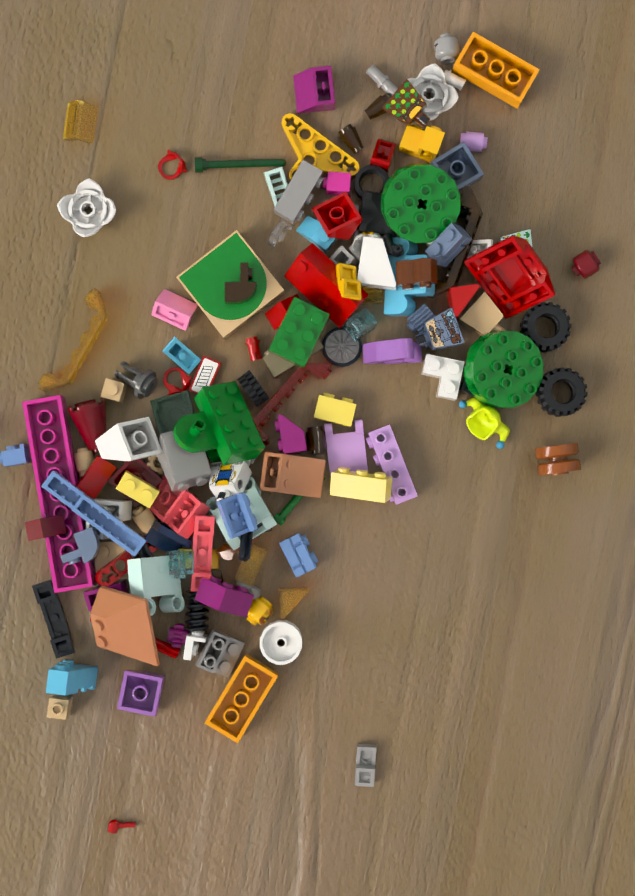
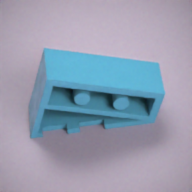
[46,659,98,696]

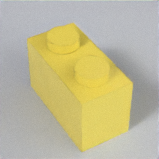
[314,393,356,427]
[116,470,160,509]

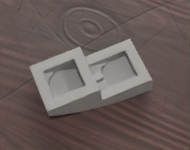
[355,743,377,787]

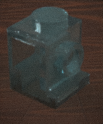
[344,308,378,342]
[166,550,194,579]

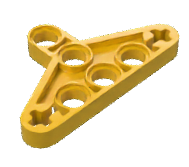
[282,113,359,181]

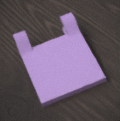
[324,419,368,475]

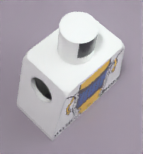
[209,461,252,501]

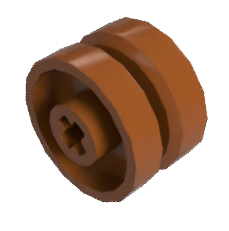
[535,443,581,476]

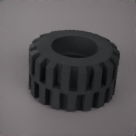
[520,302,571,352]
[536,367,588,417]

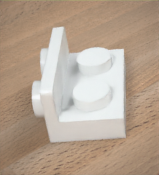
[183,630,209,661]

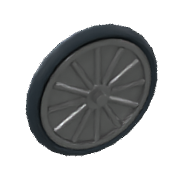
[322,327,362,367]

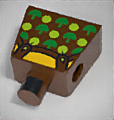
[382,79,430,128]

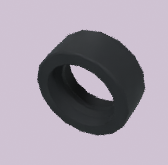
[354,165,389,200]

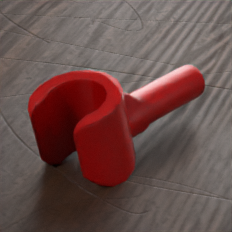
[108,820,135,834]

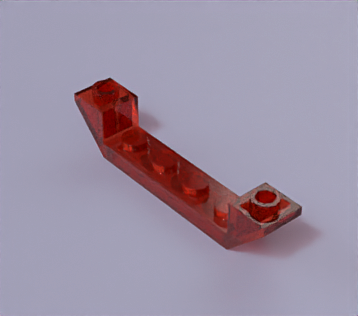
[253,362,332,448]

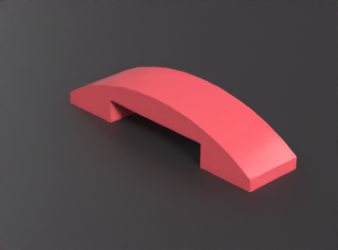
[191,515,215,592]

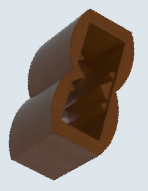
[396,258,437,290]

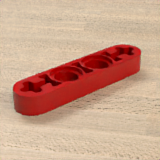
[95,534,158,586]

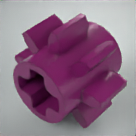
[167,624,189,648]

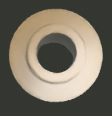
[73,448,94,476]
[131,505,158,534]

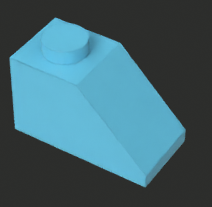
[296,216,338,254]

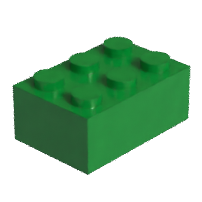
[268,297,330,368]

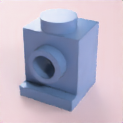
[0,444,30,467]

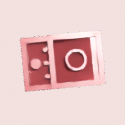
[150,474,210,539]

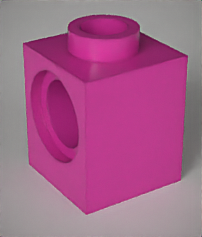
[323,171,351,195]

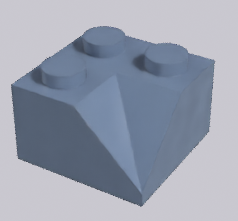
[430,142,484,192]

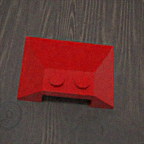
[464,235,555,319]

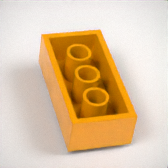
[452,32,540,109]
[205,653,279,743]

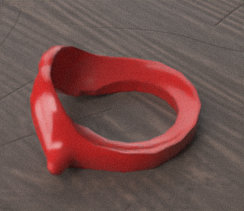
[158,150,187,180]
[163,367,192,396]

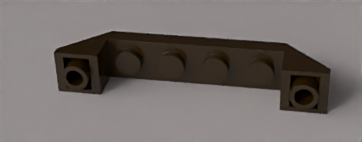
[426,186,483,299]

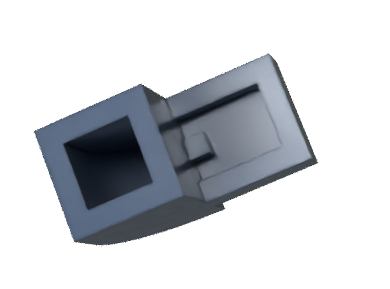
[60,527,100,565]

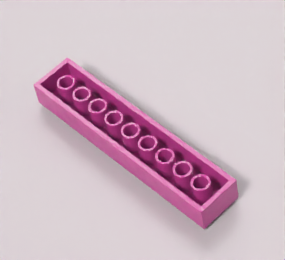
[22,395,97,593]

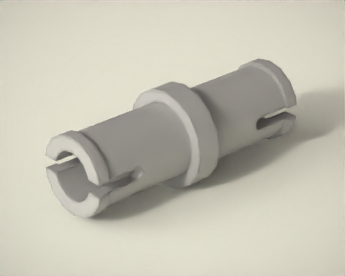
[366,64,398,97]

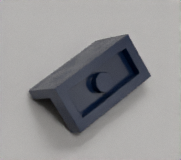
[144,520,192,555]

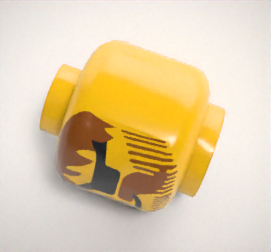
[246,596,273,626]

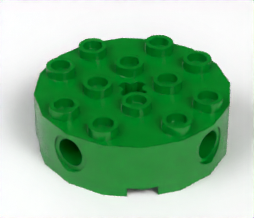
[381,163,460,243]
[464,331,543,408]

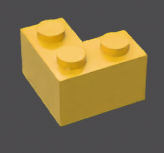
[398,124,445,163]

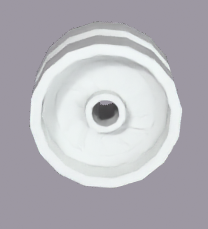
[260,620,302,665]

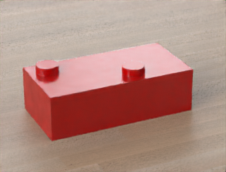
[284,243,369,328]

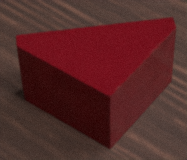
[25,514,67,541]

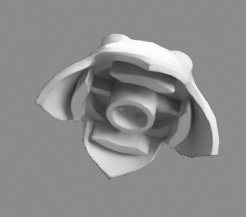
[402,63,459,121]
[57,178,116,237]

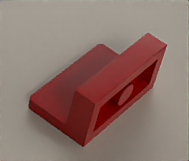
[76,456,117,499]

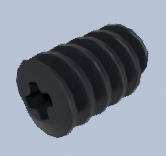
[184,590,209,631]

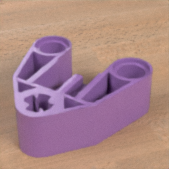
[363,338,422,364]

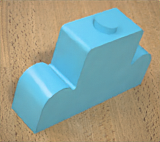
[384,237,435,317]

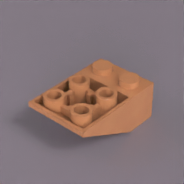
[260,452,326,498]

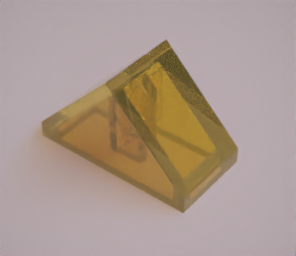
[279,587,310,619]

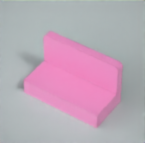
[151,289,198,331]

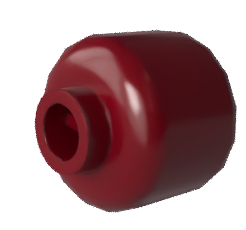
[571,250,601,279]

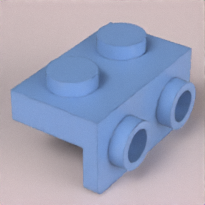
[216,492,258,539]

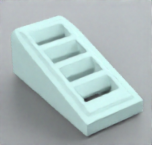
[263,167,288,206]

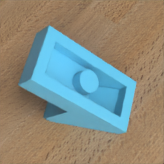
[162,336,201,374]

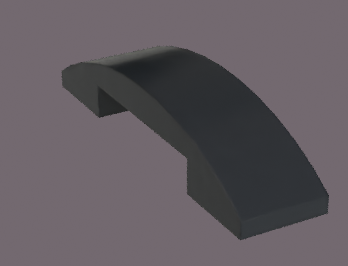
[32,580,75,659]

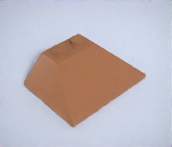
[90,586,160,666]

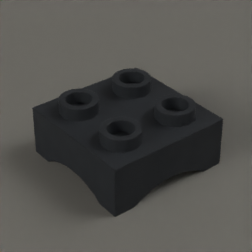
[357,190,397,236]

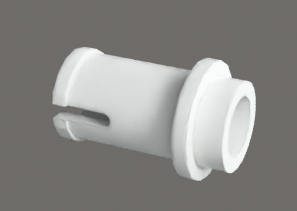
[444,70,466,91]

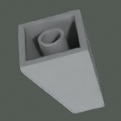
[157,431,211,492]

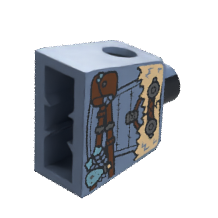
[415,308,465,350]

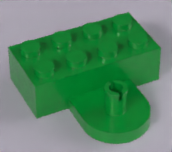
[173,381,265,466]

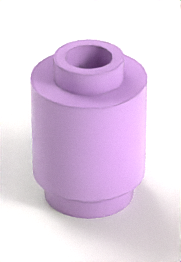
[460,131,488,152]

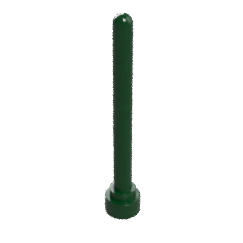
[195,157,286,173]

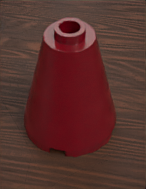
[67,398,107,453]

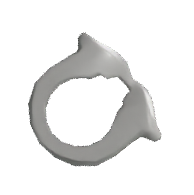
[235,580,261,600]

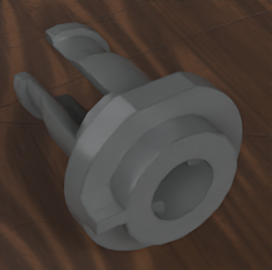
[114,361,157,399]

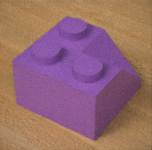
[117,670,165,717]

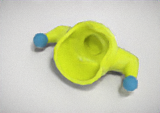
[459,398,510,449]

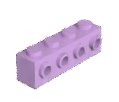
[366,424,418,505]

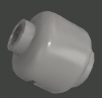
[434,33,460,64]

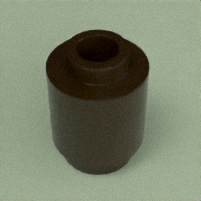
[306,426,327,454]

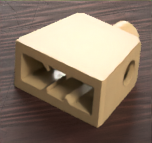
[458,292,506,336]

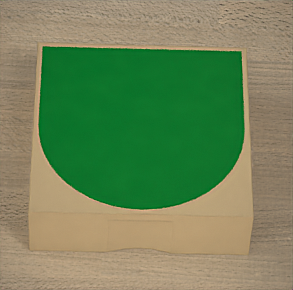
[176,230,285,340]

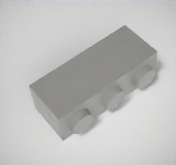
[274,160,324,225]

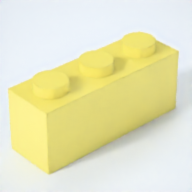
[330,467,392,503]

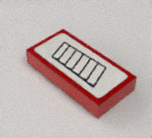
[189,355,222,394]

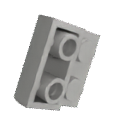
[195,629,245,678]

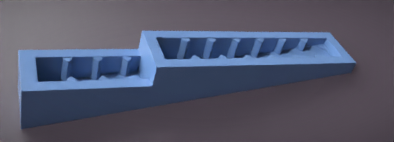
[41,471,147,557]

